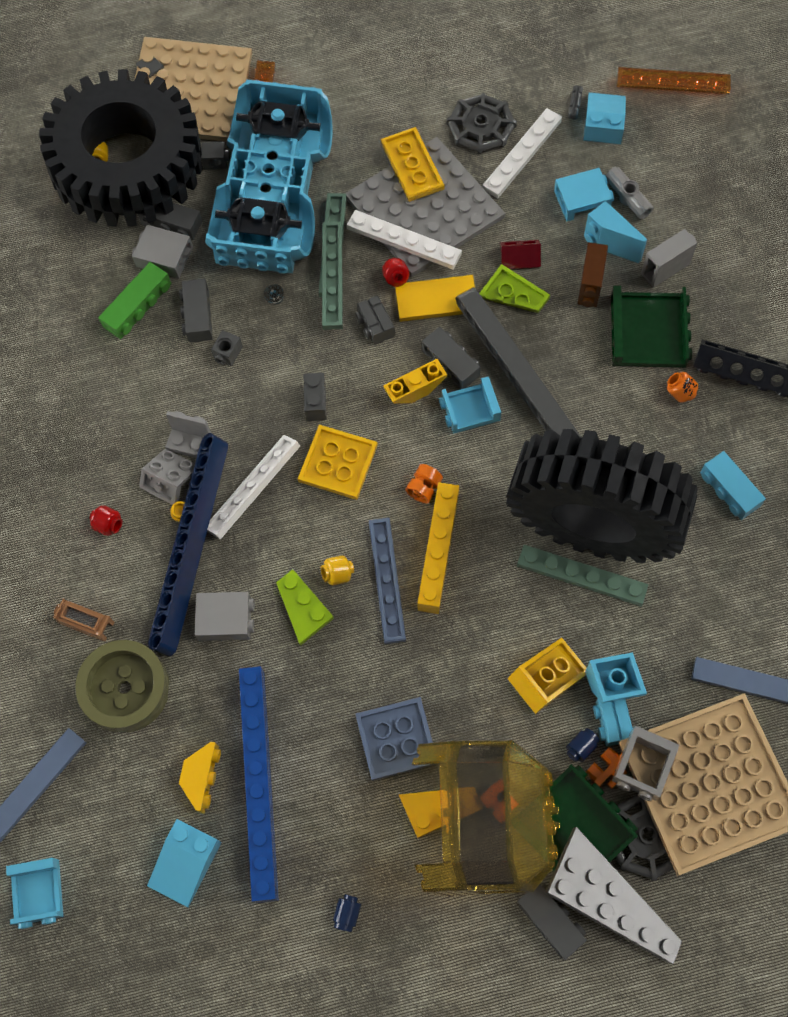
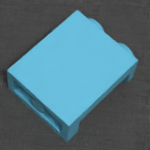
[554,168,614,222]
[439,376,501,434]
[6,858,63,929]

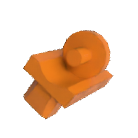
[586,747,627,789]

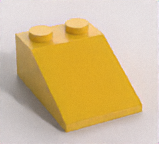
[507,637,587,714]

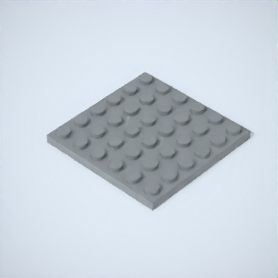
[346,137,505,277]

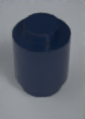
[566,728,600,762]
[333,894,361,932]

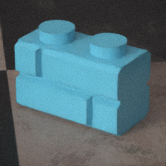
[593,699,633,747]

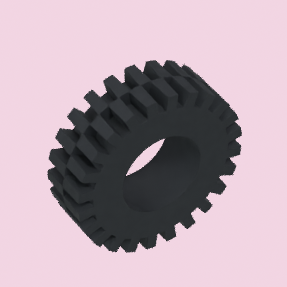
[39,69,202,227]
[506,429,698,563]

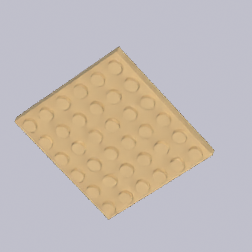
[135,37,252,142]
[619,693,788,876]

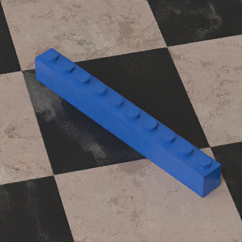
[239,666,279,903]

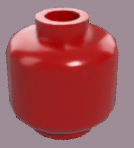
[382,258,410,287]
[89,505,123,536]

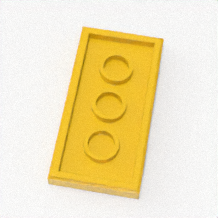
[381,127,445,202]
[395,275,475,322]

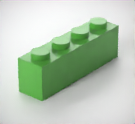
[98,262,172,339]

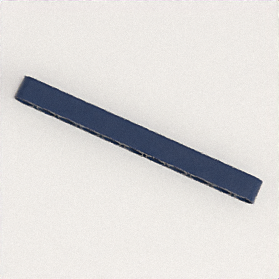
[148,433,228,657]

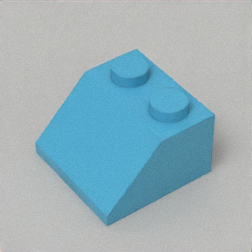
[585,652,647,703]

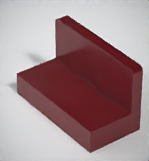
[500,240,541,269]

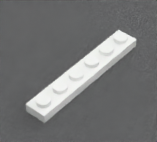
[482,108,562,199]
[347,210,462,270]
[207,435,300,539]

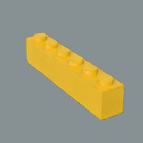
[417,482,459,614]

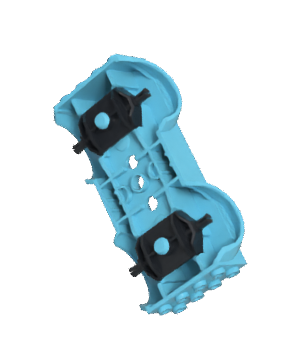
[205,80,333,274]

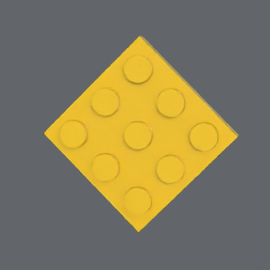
[298,425,378,500]

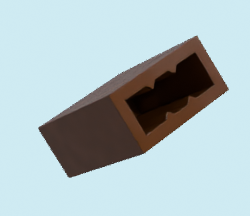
[577,242,608,307]

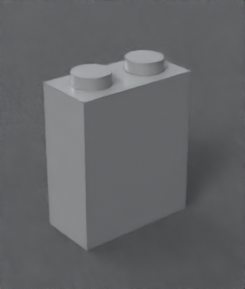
[132,225,193,279]
[641,229,698,288]
[195,592,255,641]

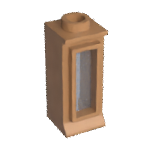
[53,598,115,642]

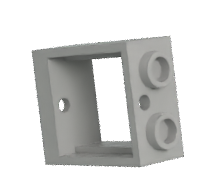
[612,725,679,801]

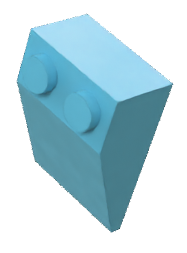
[583,93,626,144]
[584,201,647,263]
[147,819,222,907]

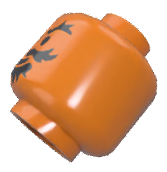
[667,372,698,403]

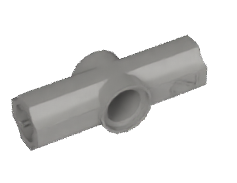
[605,166,654,219]

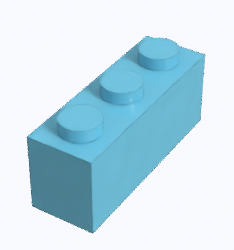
[700,451,766,520]

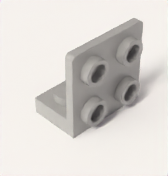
[165,411,211,458]
[139,449,195,505]

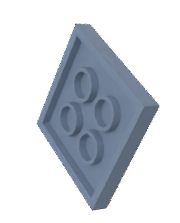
[355,697,438,781]

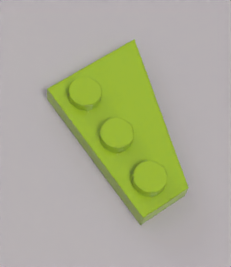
[479,264,550,313]
[276,569,334,646]

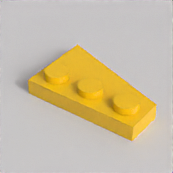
[399,787,480,838]

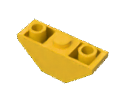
[383,359,447,404]
[179,742,221,814]

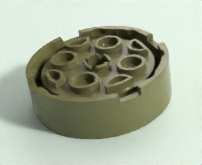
[75,640,170,733]

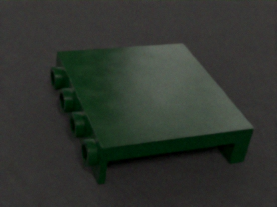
[611,285,692,368]
[510,764,638,871]

